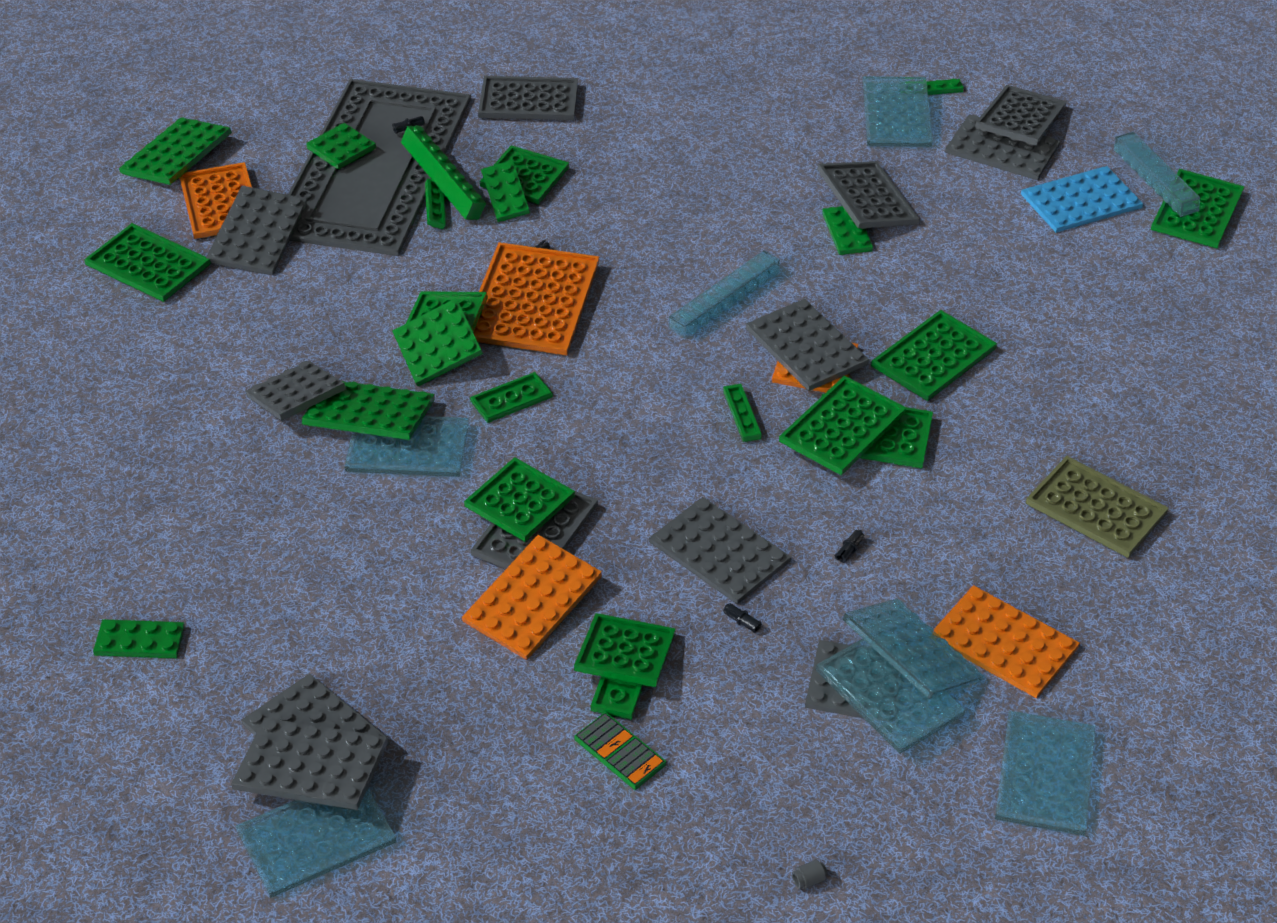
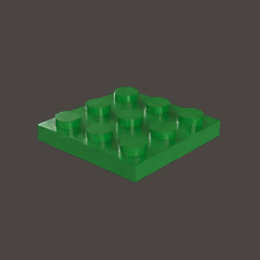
[306,123,376,169]

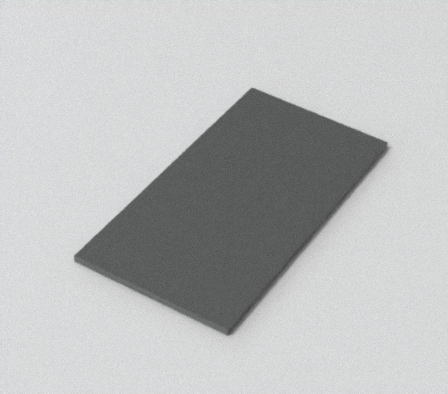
[288,79,471,256]

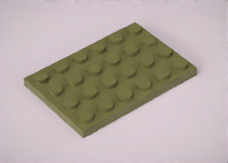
[1025,456,1169,558]

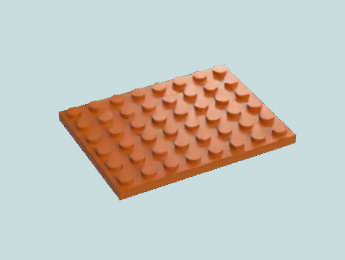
[473,242,599,355]

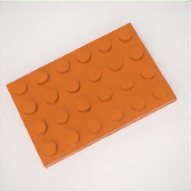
[180,162,252,239]
[462,535,602,660]
[929,585,1080,698]

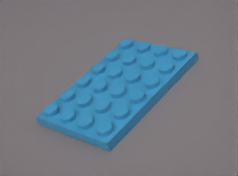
[1021,166,1143,233]

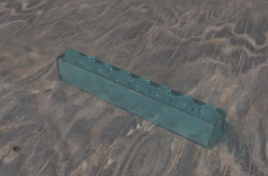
[1114,132,1200,217]
[669,251,780,339]

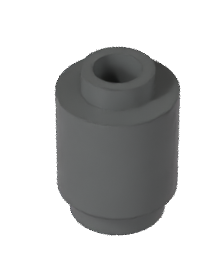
[792,859,828,889]

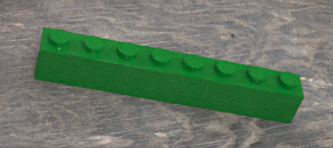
[401,125,486,220]

